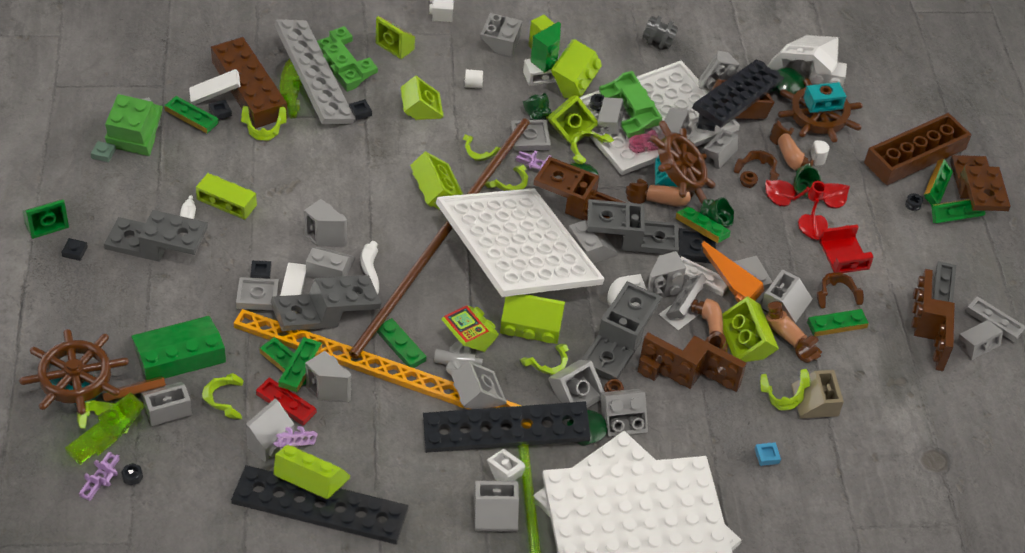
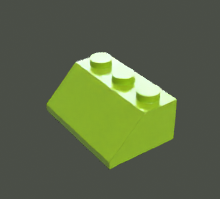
[551,39,602,98]
[410,151,464,210]
[500,294,565,344]
[722,296,779,362]
[273,444,350,499]

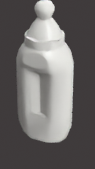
[180,195,196,219]

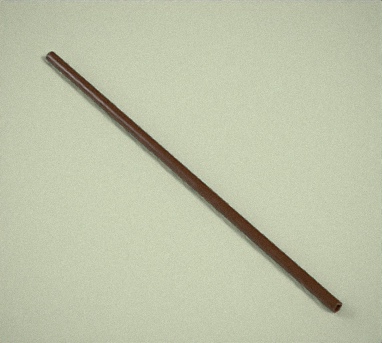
[349,118,530,359]

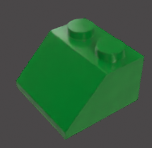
[530,21,561,73]
[23,199,69,239]

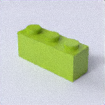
[196,173,257,220]

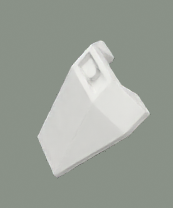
[767,35,838,75]

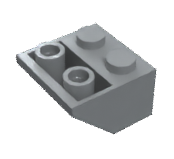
[480,13,523,57]
[698,51,740,91]
[304,199,347,247]
[647,251,686,298]
[761,269,812,324]
[305,351,351,402]
[140,381,192,426]
[600,389,648,436]
[474,481,519,532]

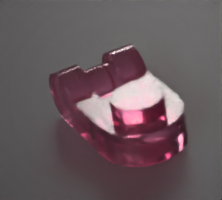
[628,130,658,153]

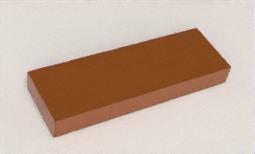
[101,377,166,401]

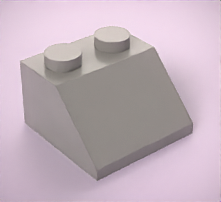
[568,220,618,263]
[306,247,355,279]
[451,360,507,409]
[548,360,604,408]
[246,399,294,462]

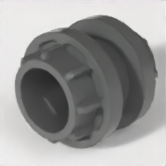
[642,16,678,49]

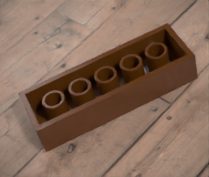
[211,37,288,129]
[864,113,972,186]

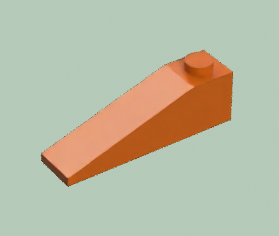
[702,241,764,302]

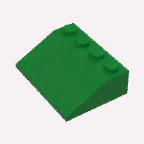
[131,316,226,380]

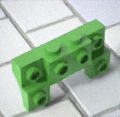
[317,26,378,92]
[599,71,663,138]

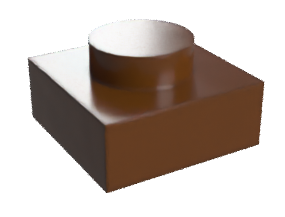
[637,355,661,381]

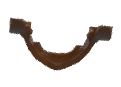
[734,150,780,181]
[817,272,864,308]

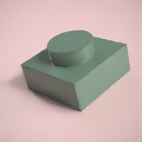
[91,141,116,163]

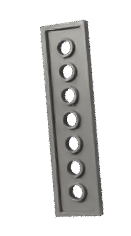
[274,19,355,124]

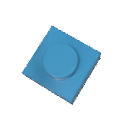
[755,442,781,466]

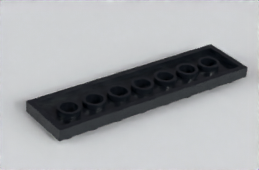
[692,59,784,128]
[423,401,591,453]
[231,465,408,545]

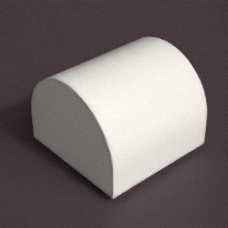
[465,70,483,88]
[811,141,829,166]

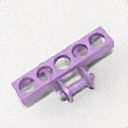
[516,151,551,171]
[274,426,318,450]
[79,452,120,501]

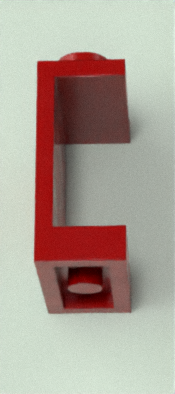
[819,224,874,273]

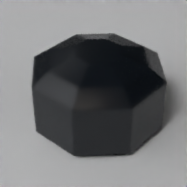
[121,463,143,486]

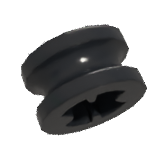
[590,94,605,111]
[905,193,923,211]

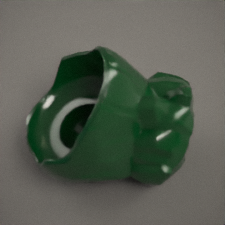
[523,93,552,120]
[793,163,821,197]
[700,197,734,228]

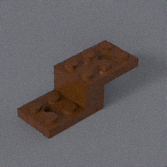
[950,155,1011,211]
[533,156,626,221]
[911,269,955,371]
[639,332,747,392]

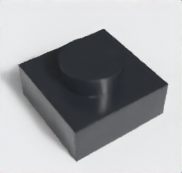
[349,99,372,120]
[208,100,232,120]
[697,114,716,131]
[61,238,88,261]
[250,260,272,279]

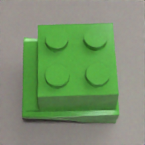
[105,94,163,156]

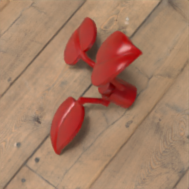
[765,180,850,240]

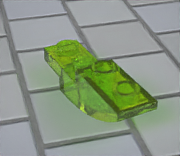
[280,58,302,119]
[65,392,145,465]

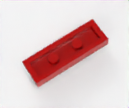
[256,377,317,426]

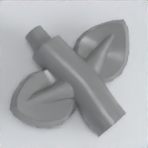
[434,340,483,374]

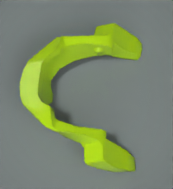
[241,106,287,140]
[570,131,614,164]
[463,134,500,161]
[485,164,528,191]
[520,343,569,375]
[760,369,811,410]
[202,373,244,419]
[77,400,129,434]

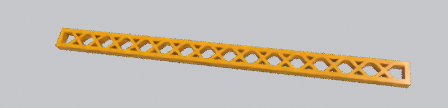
[234,309,532,429]

